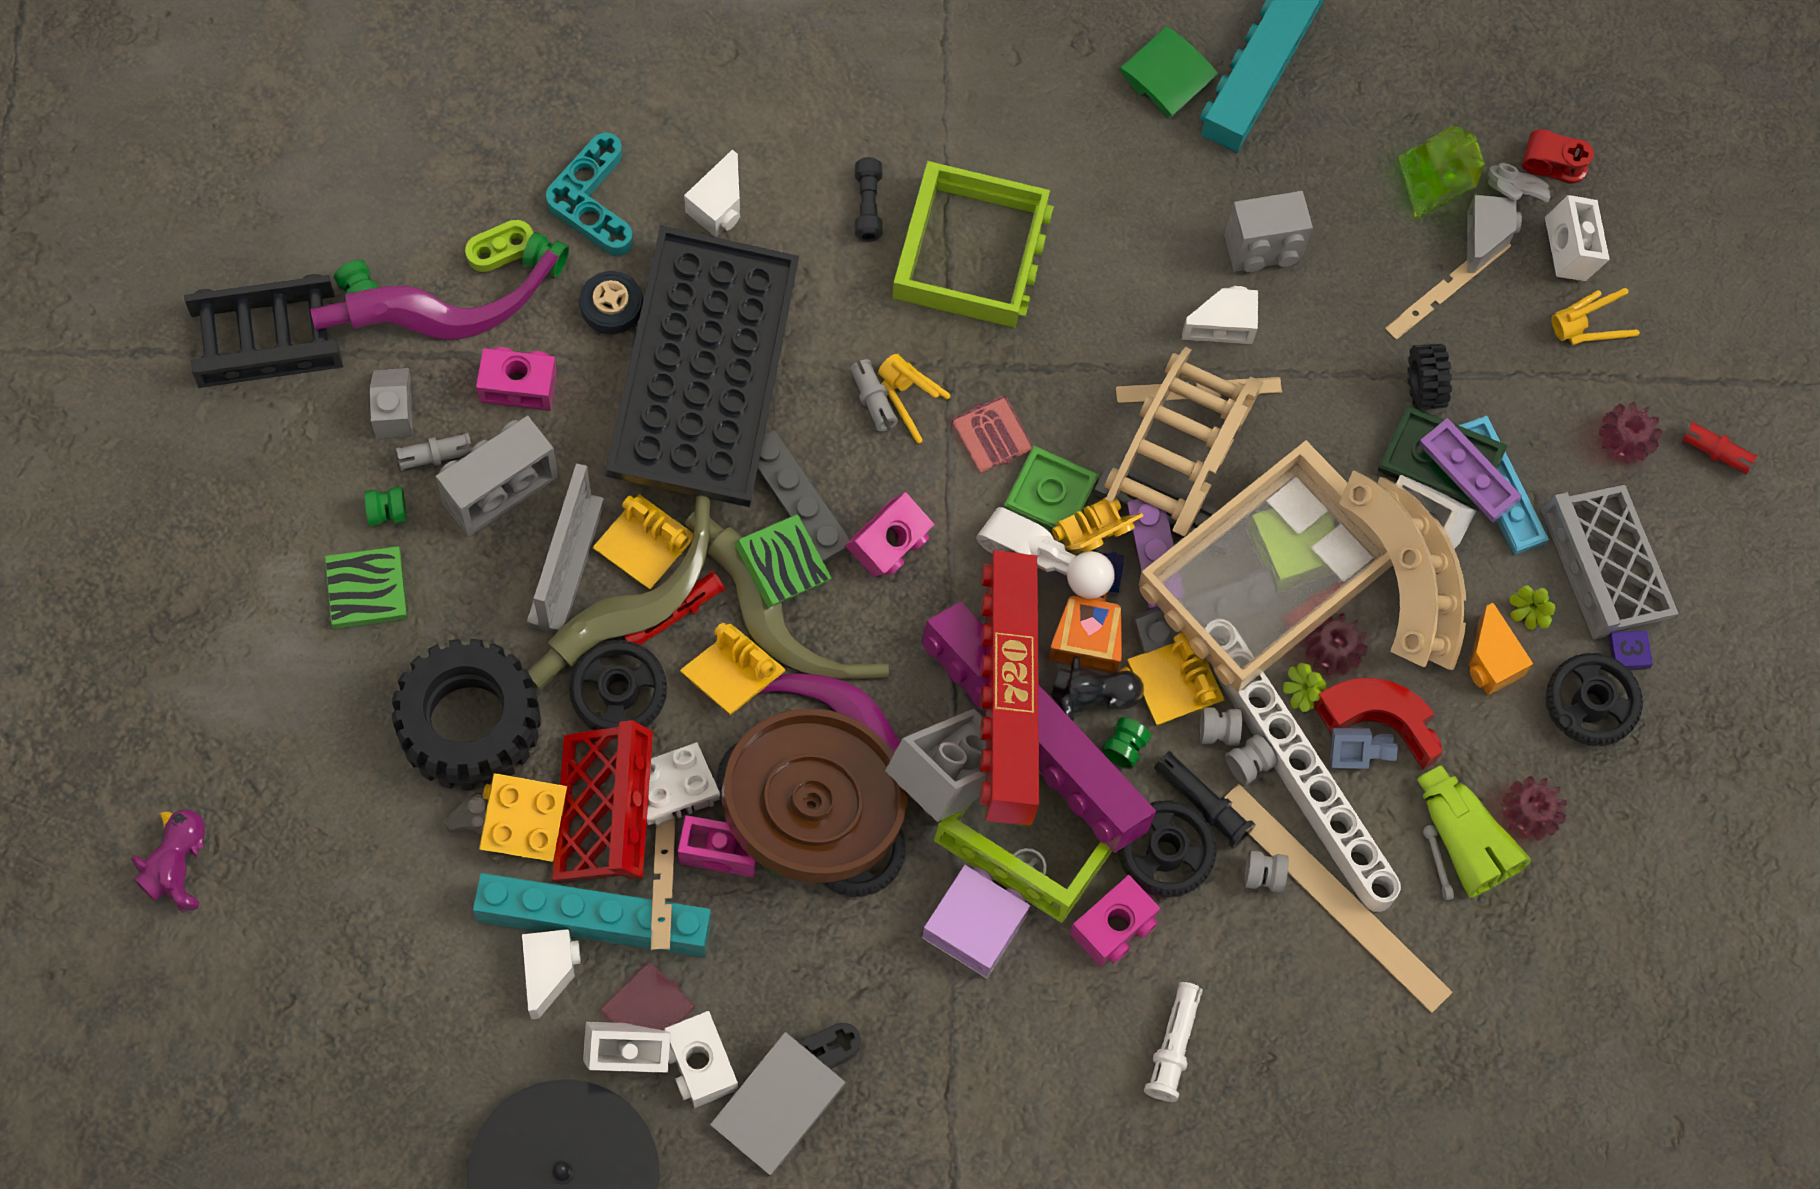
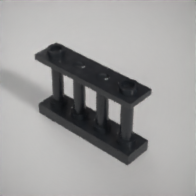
[184,274,343,388]

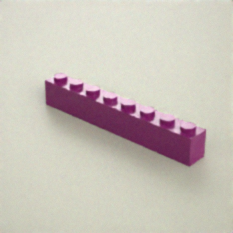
[921,601,1156,853]

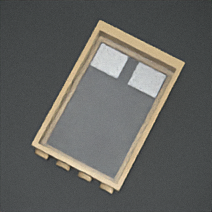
[1139,440,1393,692]

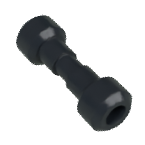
[855,157,883,242]

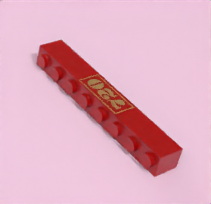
[979,550,1039,826]

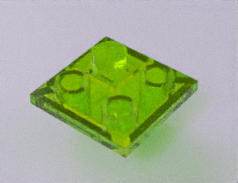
[1396,125,1484,219]

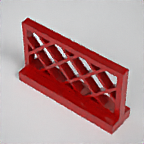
[552,720,653,883]

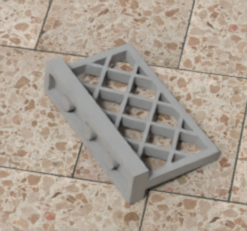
[527,463,604,634]
[1541,485,1679,640]

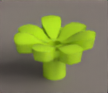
[1509,585,1555,630]
[1283,663,1326,712]

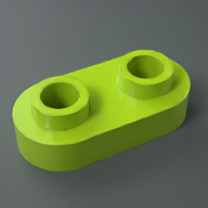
[465,220,533,272]

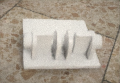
[647,742,720,826]

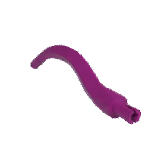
[310,249,559,340]
[756,674,901,753]

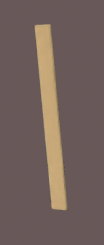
[1225,784,1453,1014]

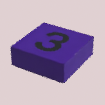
[1608,630,1653,670]

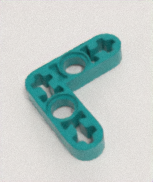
[546,132,633,256]

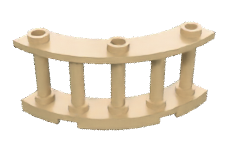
[1104,347,1263,537]
[1338,470,1466,670]

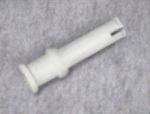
[1144,982,1203,1102]

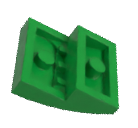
[1118,26,1218,119]

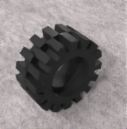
[1407,343,1452,410]

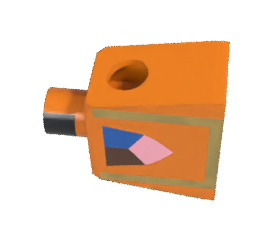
[1048,592,1122,673]

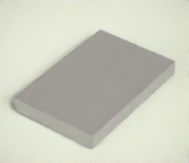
[710,1032,847,1176]

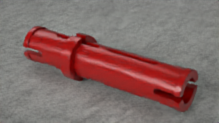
[621,571,725,646]

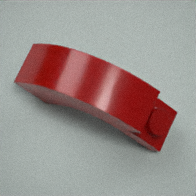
[1314,678,1443,770]

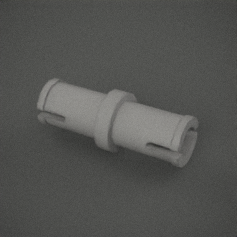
[850,359,898,431]
[396,433,472,471]

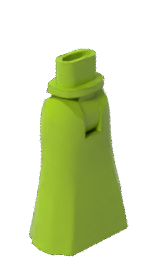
[1417,765,1531,898]

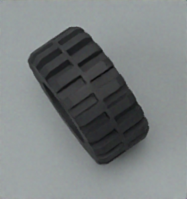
[391,638,541,791]

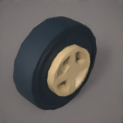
[579,271,643,335]

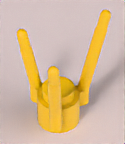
[1551,288,1640,346]
[878,354,951,444]

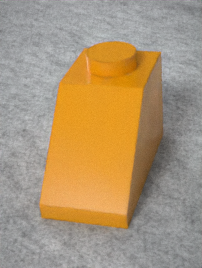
[1468,603,1533,695]

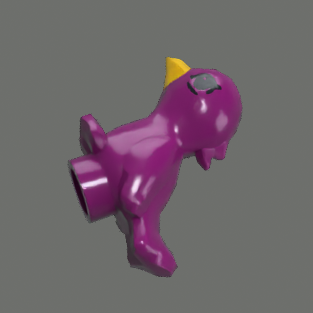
[131,810,205,913]

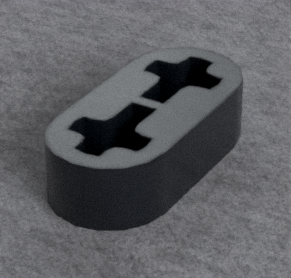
[799,1023,861,1069]

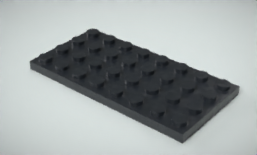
[605,225,799,508]

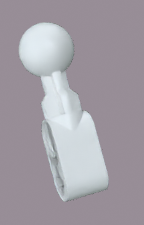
[976,507,1114,599]

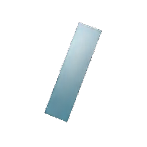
[1459,416,1549,556]

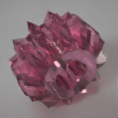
[1598,401,1663,464]
[1304,613,1368,676]
[1502,776,1567,841]

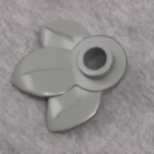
[1488,163,1550,202]

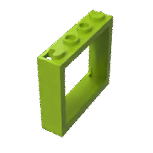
[892,161,1054,328]
[934,772,1112,923]

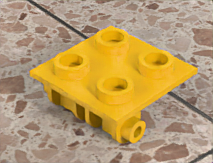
[593,494,694,591]
[1052,497,1143,555]
[680,623,786,715]
[1127,633,1225,726]
[479,773,567,862]

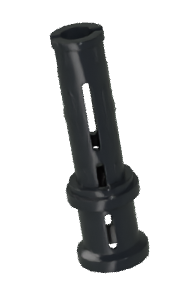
[1154,751,1256,849]

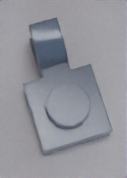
[1329,728,1398,769]

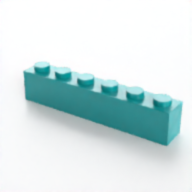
[1200,0,1324,153]
[473,873,712,958]

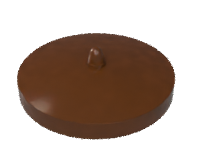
[722,708,907,883]

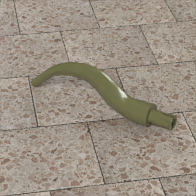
[528,496,710,690]
[685,511,889,679]

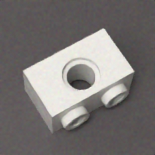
[1545,195,1610,281]
[665,1011,738,1108]

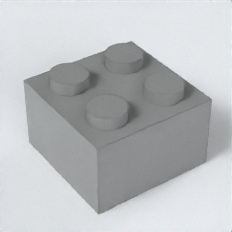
[1224,191,1313,272]

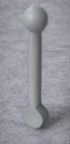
[1423,825,1454,901]

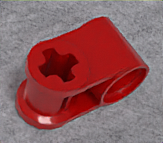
[1522,129,1594,184]

